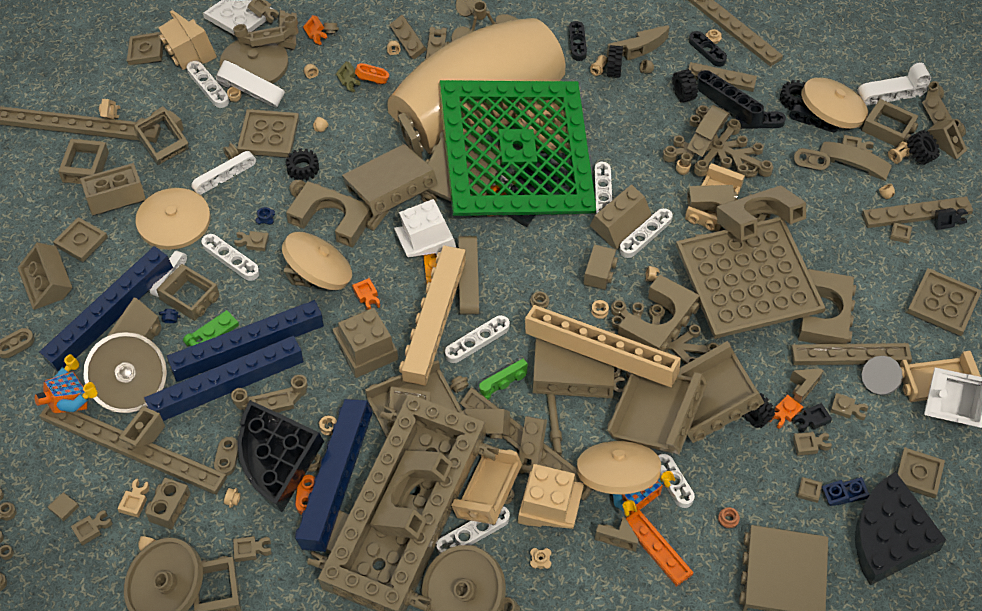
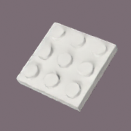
[203,0,273,35]

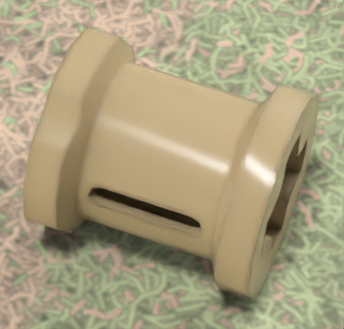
[888,142,912,164]

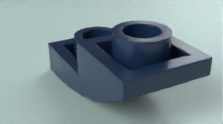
[822,477,870,506]

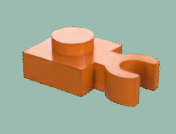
[303,15,327,45]
[352,278,380,310]
[769,395,803,429]

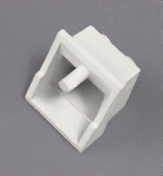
[394,199,456,257]
[924,368,982,428]

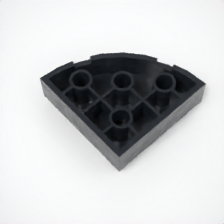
[237,400,325,512]
[855,472,946,585]

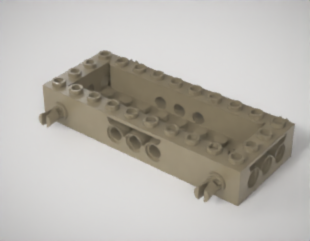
[307,394,499,611]

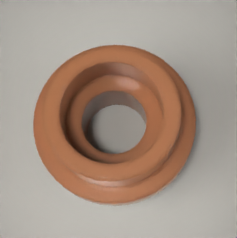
[718,507,740,528]

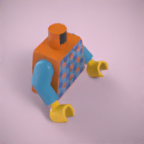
[34,354,97,413]
[612,471,676,516]

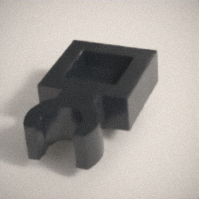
[934,208,968,230]
[793,403,832,432]

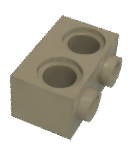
[145,478,191,530]

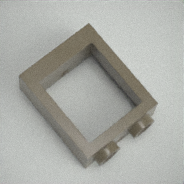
[862,99,919,147]
[134,108,189,165]
[58,139,109,184]
[156,264,219,321]
[194,556,242,611]

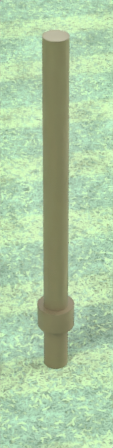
[547,394,562,455]

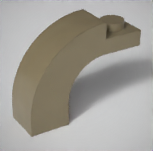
[687,105,730,157]

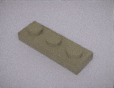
[389,15,427,59]

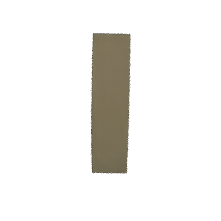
[819,142,892,181]

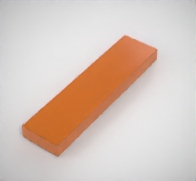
[626,510,694,587]

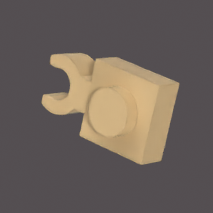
[99,99,120,119]
[118,479,149,518]

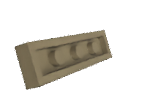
[688,62,757,92]

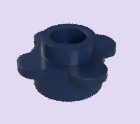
[256,207,275,225]
[159,309,181,323]

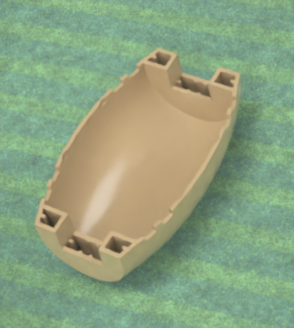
[388,18,566,154]

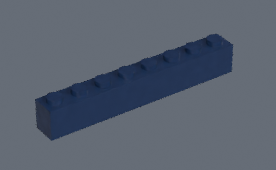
[39,246,173,372]
[167,300,324,382]
[144,336,304,421]
[295,399,373,552]

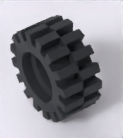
[607,45,623,77]
[672,69,698,103]
[780,80,807,110]
[907,130,940,165]
[286,148,319,181]
[742,391,775,428]

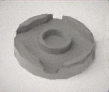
[862,356,903,396]

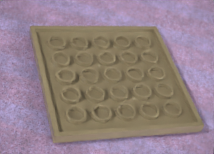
[676,217,825,339]

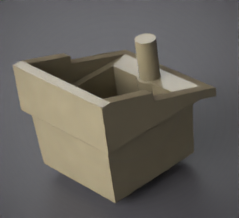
[332,308,398,378]

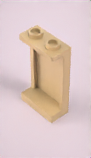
[685,163,745,232]
[899,351,981,402]
[451,449,522,525]

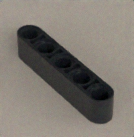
[697,70,764,126]

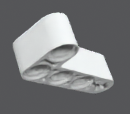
[216,60,285,108]
[857,63,931,106]

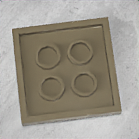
[237,109,299,157]
[907,268,982,336]

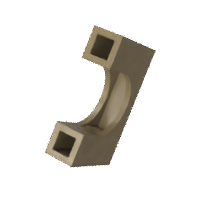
[286,181,373,248]
[687,185,737,237]
[717,185,806,241]
[798,269,856,344]
[618,274,700,352]
[370,450,453,539]

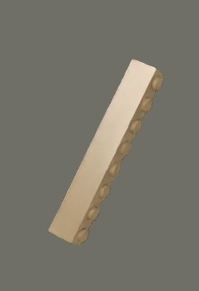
[399,245,466,386]
[525,305,681,387]

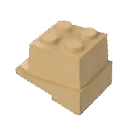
[159,10,217,70]
[518,464,584,529]

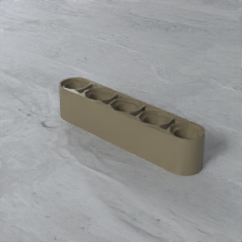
[458,236,479,315]

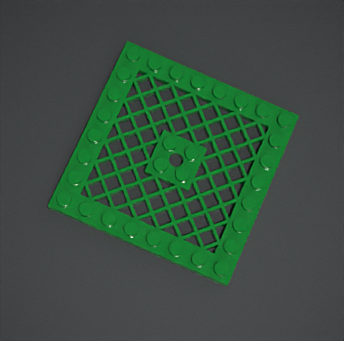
[439,80,596,216]

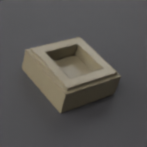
[890,222,912,244]
[797,477,822,503]
[48,492,79,522]

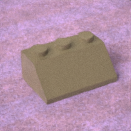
[80,163,146,215]
[590,184,652,250]
[17,242,72,310]
[107,298,161,341]

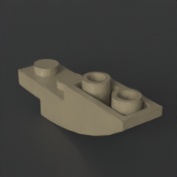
[607,25,670,61]

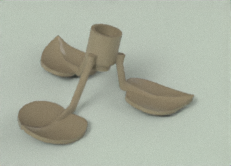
[452,0,518,41]

